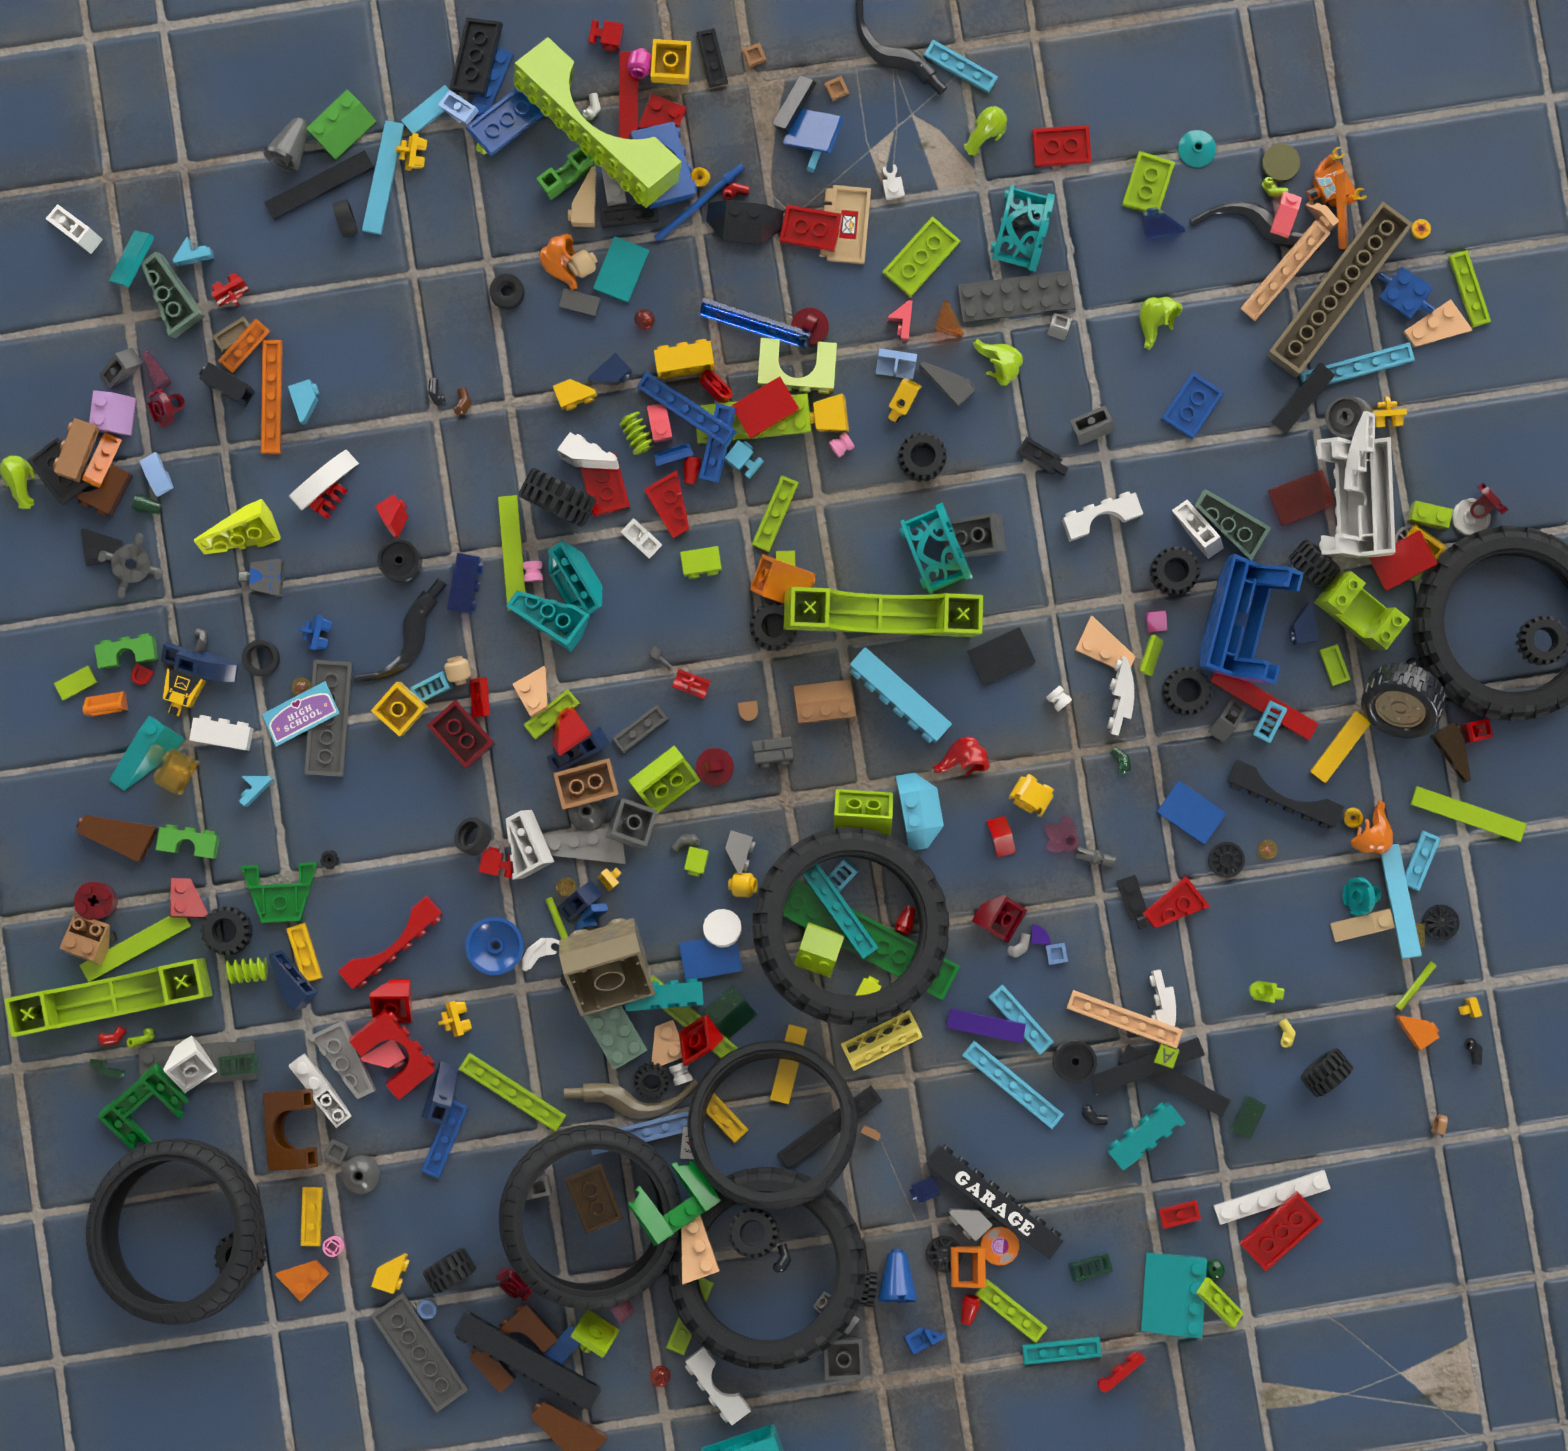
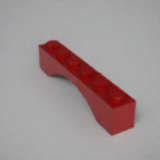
[338,896,444,989]

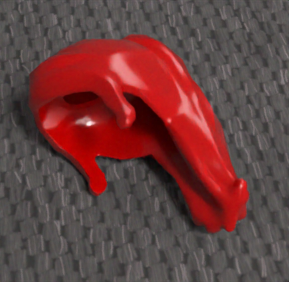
[933,736,990,777]

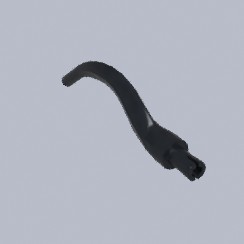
[856,0,947,95]
[1189,201,1320,251]
[354,578,447,682]

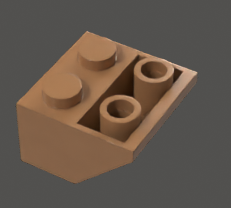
[59,913,110,966]

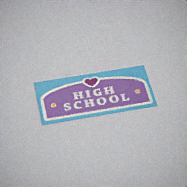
[262,681,340,746]

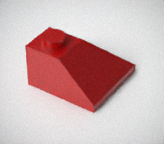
[552,706,591,756]
[369,979,412,1023]

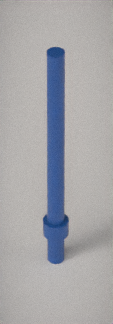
[654,163,745,242]

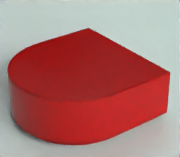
[131,663,155,686]

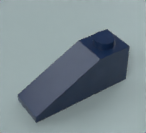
[547,727,609,773]
[269,950,318,1011]

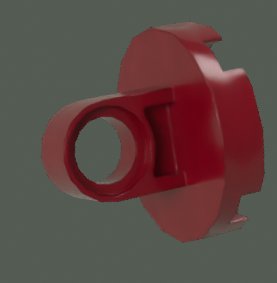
[791,307,829,346]
[147,389,185,427]
[1470,482,1508,519]
[696,748,734,786]
[496,1268,533,1301]

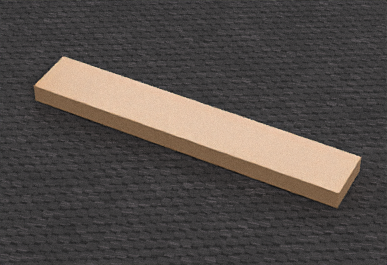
[1240,220,1330,321]
[1067,990,1183,1049]

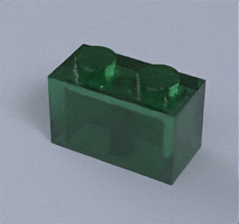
[1229,1095,1267,1140]

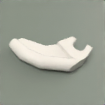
[521,938,559,971]

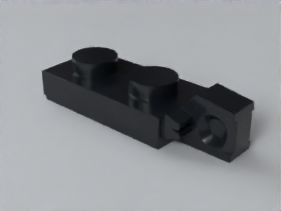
[1016,436,1069,476]
[1117,875,1147,929]

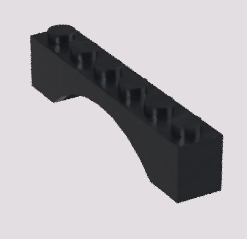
[1226,760,1345,830]

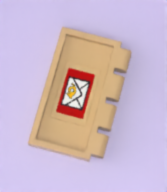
[819,185,871,264]

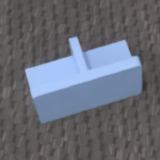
[876,348,917,380]

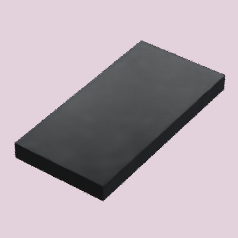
[449,18,503,96]

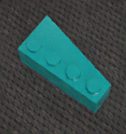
[625,978,704,1011]
[1107,1102,1186,1171]

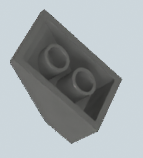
[942,513,1007,560]

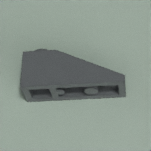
[919,361,975,409]

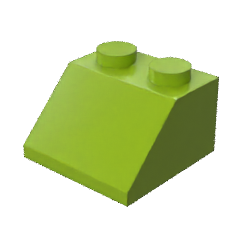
[794,922,845,978]

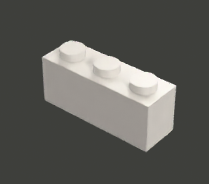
[189,715,254,751]

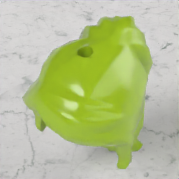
[964,106,1007,156]
[1139,297,1183,350]
[973,339,1023,386]
[0,455,35,509]

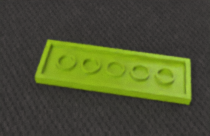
[696,394,811,445]

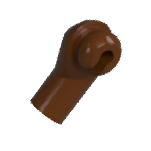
[454,387,471,415]

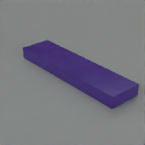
[946,1008,1026,1043]

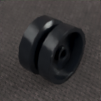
[377,538,423,583]
[1052,1040,1097,1083]

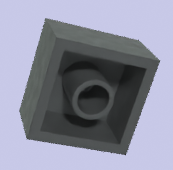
[606,798,658,850]
[824,1336,864,1381]

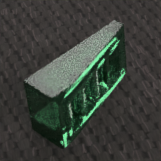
[218,1053,259,1076]
[1068,1252,1113,1282]

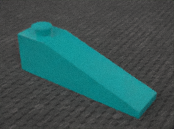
[506,591,590,652]
[109,716,185,791]

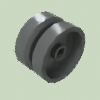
[1325,396,1373,438]

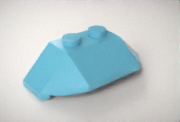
[896,773,944,851]

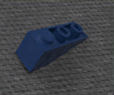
[421,1061,459,1125]

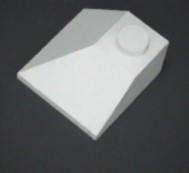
[164,1035,217,1093]

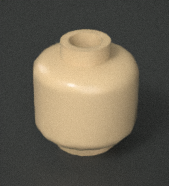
[568,249,598,278]
[444,656,471,685]

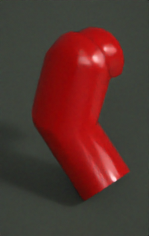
[722,183,750,200]
[98,1025,127,1047]

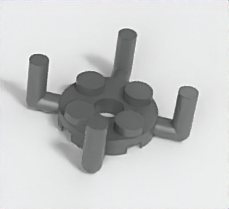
[98,533,163,598]

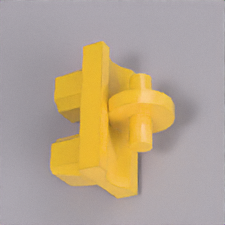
[395,133,427,171]
[1373,396,1407,428]
[438,1001,472,1037]

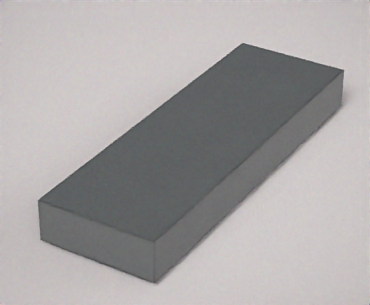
[612,704,669,754]

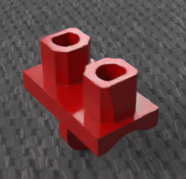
[211,273,249,307]
[672,669,711,699]

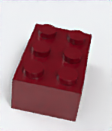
[427,700,496,769]

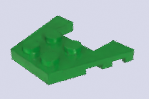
[241,862,317,923]

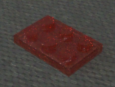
[1268,469,1336,526]

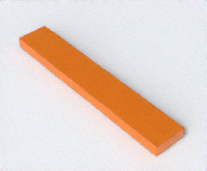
[261,340,283,454]

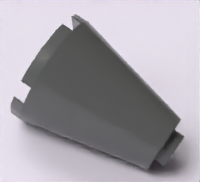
[263,117,308,173]

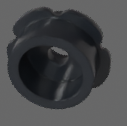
[320,850,339,869]

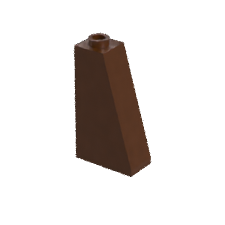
[76,815,159,862]
[530,1399,608,1451]

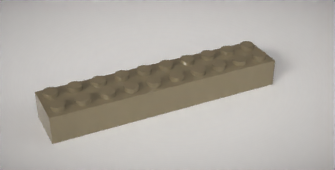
[1265,201,1413,378]

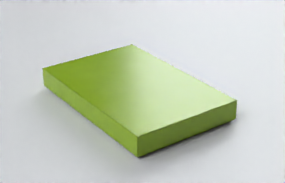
[1122,151,1175,217]

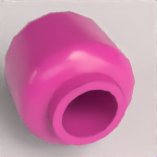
[627,48,652,78]

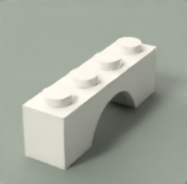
[1062,491,1143,542]
[685,1347,751,1425]

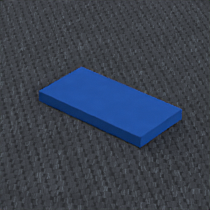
[466,89,544,157]

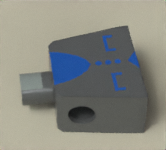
[239,559,284,597]

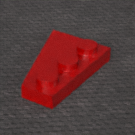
[644,470,690,539]
[1142,877,1210,928]

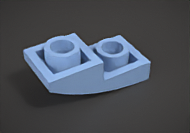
[140,452,174,497]

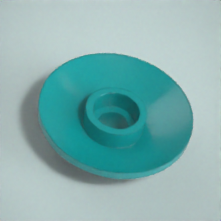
[1178,130,1216,168]

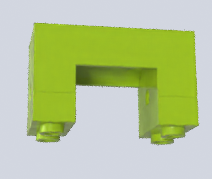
[1314,571,1410,650]

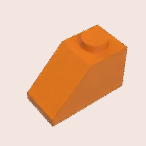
[1395,1015,1440,1050]

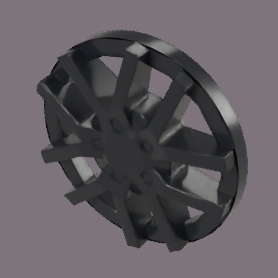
[926,1236,962,1273]

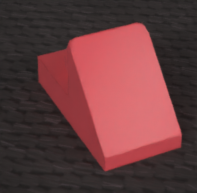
[887,300,912,342]

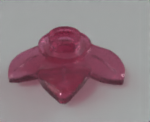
[1045,815,1079,852]

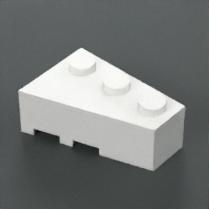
[506,810,554,879]

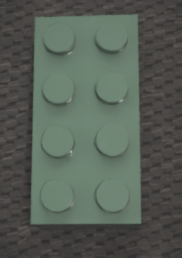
[575,1003,649,1070]

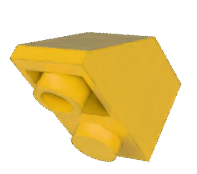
[553,379,598,411]
[371,1253,409,1294]

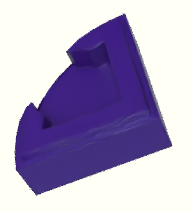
[1031,924,1051,945]

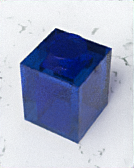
[909,1175,941,1204]

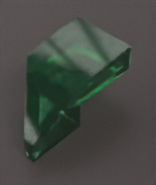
[90,1059,125,1078]

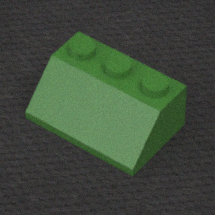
[306,89,377,161]

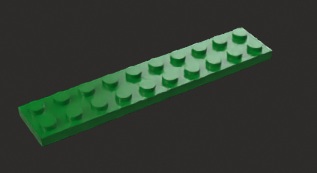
[783,880,960,1000]

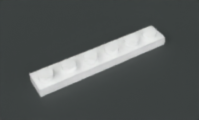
[1213,1170,1331,1225]

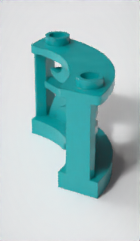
[990,184,1055,272]
[899,503,973,594]

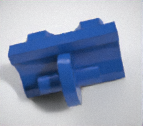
[298,615,332,650]

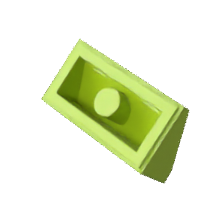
[1138,635,1163,676]

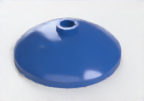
[465,917,524,975]

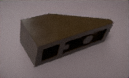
[1430,722,1471,783]

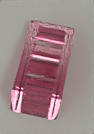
[142,350,172,390]
[610,1300,634,1323]

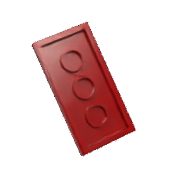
[1239,1191,1323,1272]

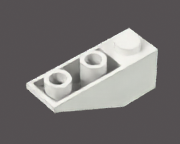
[557,432,619,469]

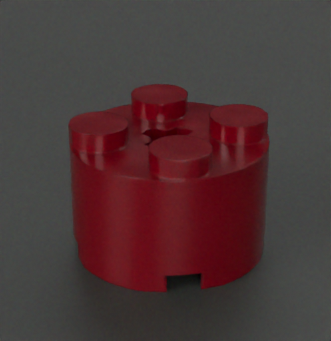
[74,882,118,920]

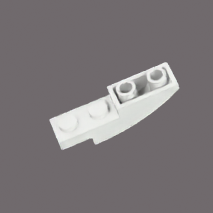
[1107,656,1134,736]
[1149,969,1176,1046]
[289,1053,352,1128]

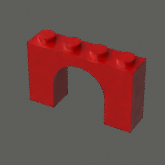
[349,1008,435,1100]

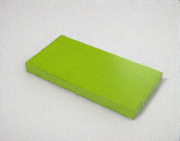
[882,216,961,298]

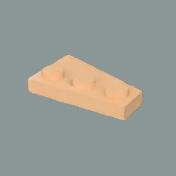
[1403,299,1472,348]
[1075,615,1136,669]
[681,1215,720,1285]

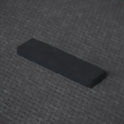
[1271,363,1335,434]

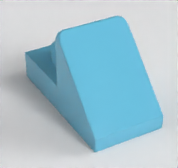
[173,237,214,267]
[239,776,275,807]

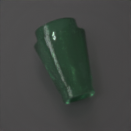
[132,494,162,514]

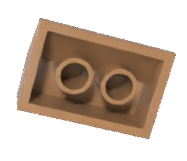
[794,680,856,724]
[553,758,619,810]

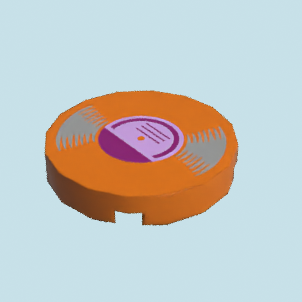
[980,1226,1019,1266]

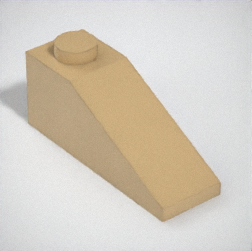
[568,167,597,227]
[1330,909,1395,942]

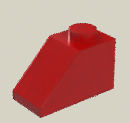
[375,494,409,539]

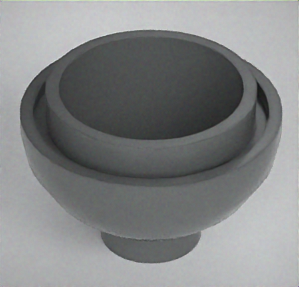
[568,800,607,831]
[342,1155,381,1194]

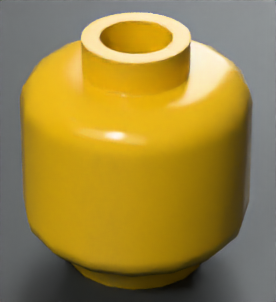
[728,872,758,898]

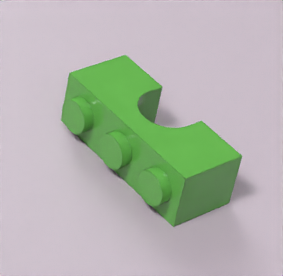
[536,146,596,200]
[94,633,159,670]
[156,824,220,859]

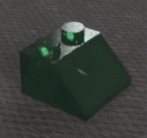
[703,985,757,1039]

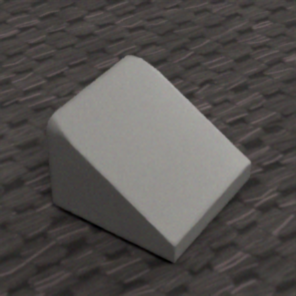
[1047,313,1072,340]

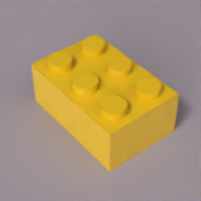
[654,339,715,379]

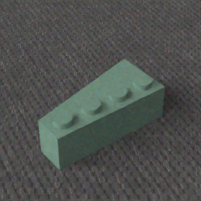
[141,252,205,338]
[1194,489,1271,561]

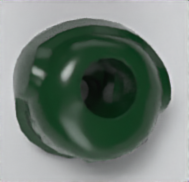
[1206,1259,1225,1281]

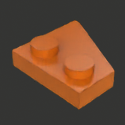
[275,1260,330,1302]

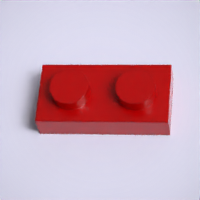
[470,677,490,718]
[1158,1200,1201,1229]

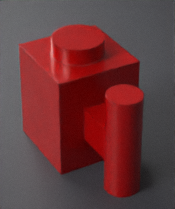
[588,20,624,52]
[478,846,513,879]

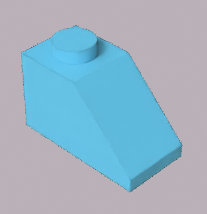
[288,379,320,425]

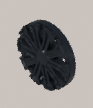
[1208,842,1245,878]
[1423,904,1460,941]

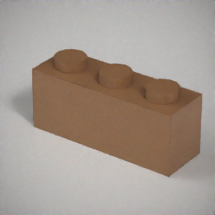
[53,418,100,483]

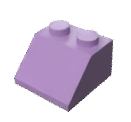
[89,390,136,436]

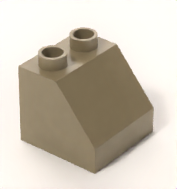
[559,918,656,1016]

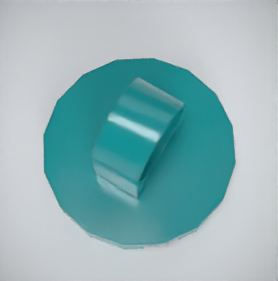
[1342,877,1381,916]

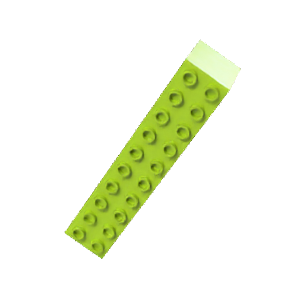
[514,37,682,208]
[784,587,983,637]
[4,958,213,1037]

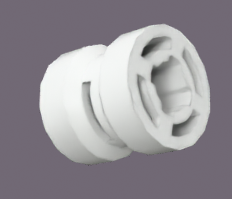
[1045,686,1072,712]
[669,1062,693,1086]

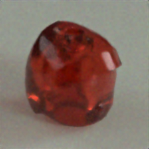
[634,309,655,330]
[650,1365,671,1387]

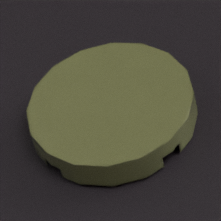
[1262,143,1300,182]

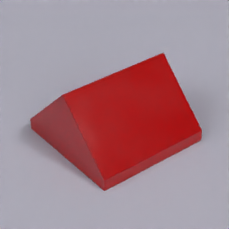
[679,1015,724,1066]

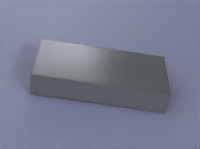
[559,288,601,317]

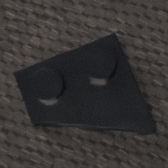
[81,529,123,566]

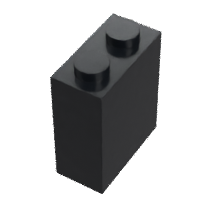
[199,362,255,408]

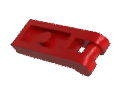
[1097,1351,1146,1392]

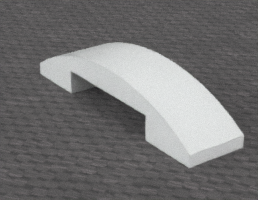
[289,450,359,511]

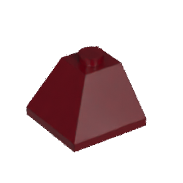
[972,895,1027,943]

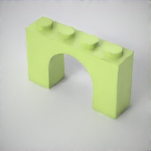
[758,338,837,394]

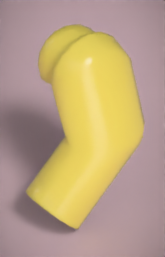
[1278,1018,1296,1048]

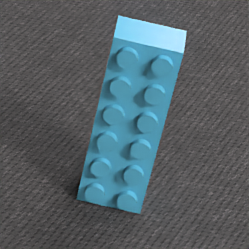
[849,647,952,743]

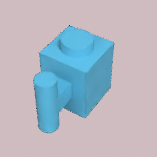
[725,440,764,479]

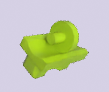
[1249,981,1284,1003]

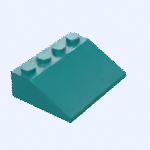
[1141,1253,1207,1338]

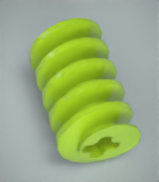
[619,411,654,455]
[226,957,268,984]

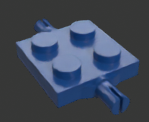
[1377,267,1435,320]

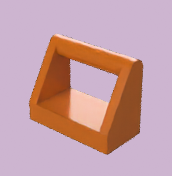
[83,691,128,717]
[951,1245,986,1288]

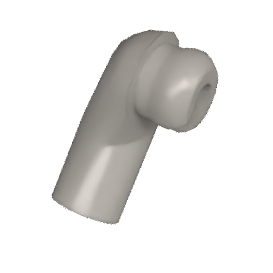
[1007,933,1031,958]

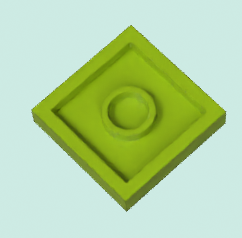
[570,1310,620,1358]

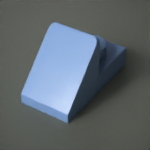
[438,90,479,125]

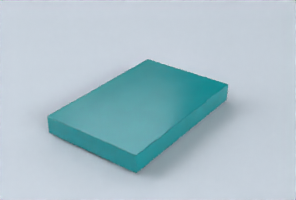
[109,230,154,287]
[593,236,650,303]

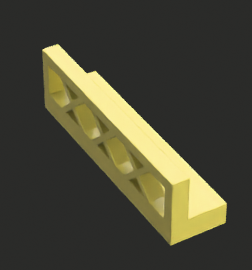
[841,1010,923,1071]

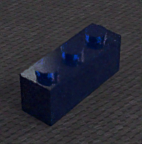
[447,553,484,615]

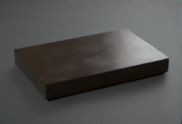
[564,1163,623,1234]

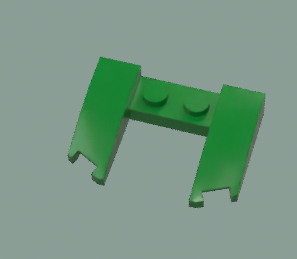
[98,1063,189,1150]
[627,1161,721,1246]

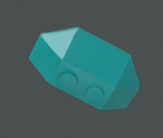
[548,540,602,615]

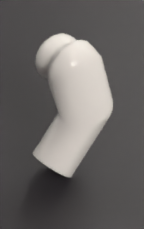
[582,93,601,120]

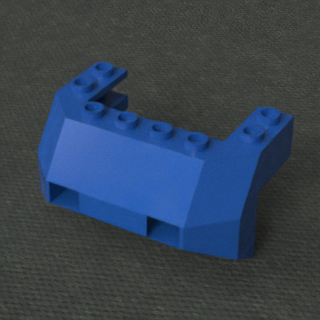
[1200,554,1304,685]

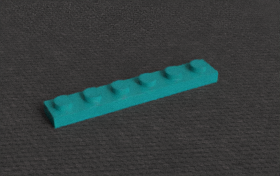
[802,864,879,960]

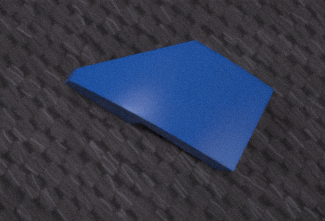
[575,904,608,930]
[903,1328,946,1355]

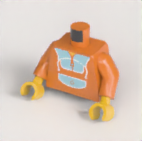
[1306,147,1367,207]

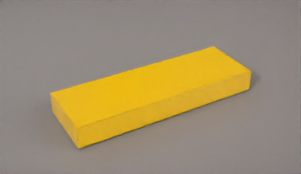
[286,923,323,982]
[706,1093,749,1143]
[300,1187,323,1246]

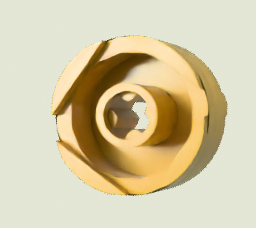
[1009,774,1054,817]

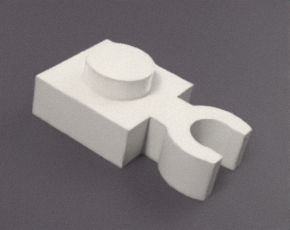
[882,165,905,200]

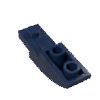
[161,642,238,682]

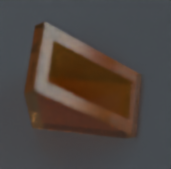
[934,300,964,339]

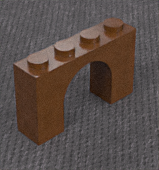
[40,439,133,517]
[263,1089,318,1171]
[469,1303,559,1393]

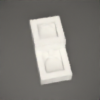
[620,518,662,559]

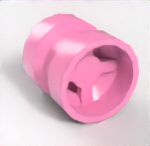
[829,432,855,458]
[523,561,543,583]
[323,1236,345,1257]

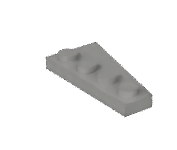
[544,827,626,864]
[309,1020,376,1099]

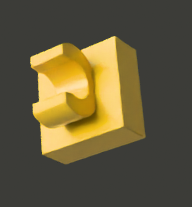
[597,867,621,892]
[1458,997,1482,1018]

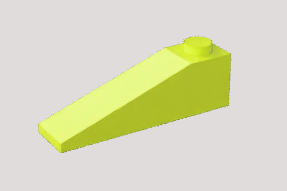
[194,499,281,555]

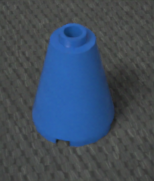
[878,1249,917,1303]

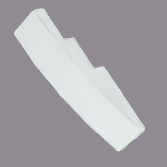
[1344,411,1375,492]

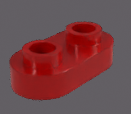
[699,370,733,403]

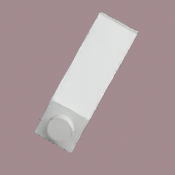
[46,204,103,254]
[1172,500,1224,559]

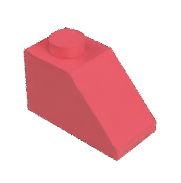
[1270,192,1302,238]
[647,403,673,444]
[360,1040,407,1069]

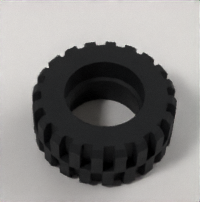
[519,468,596,527]

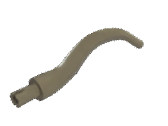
[564,1079,699,1119]

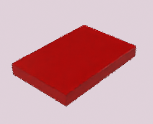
[1032,125,1092,168]
[779,205,843,252]
[731,376,800,439]
[580,452,630,517]
[1368,530,1438,591]

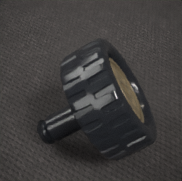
[1361,657,1446,739]

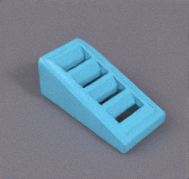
[410,671,454,702]
[1252,700,1287,743]
[828,857,860,892]

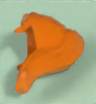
[539,233,578,290]
[1350,800,1393,854]

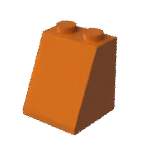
[749,554,816,603]

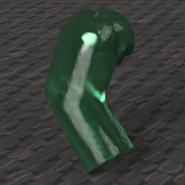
[1110,746,1132,774]

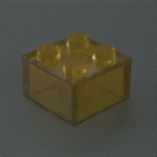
[153,748,200,795]

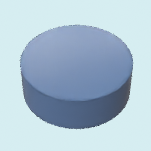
[417,1299,437,1320]

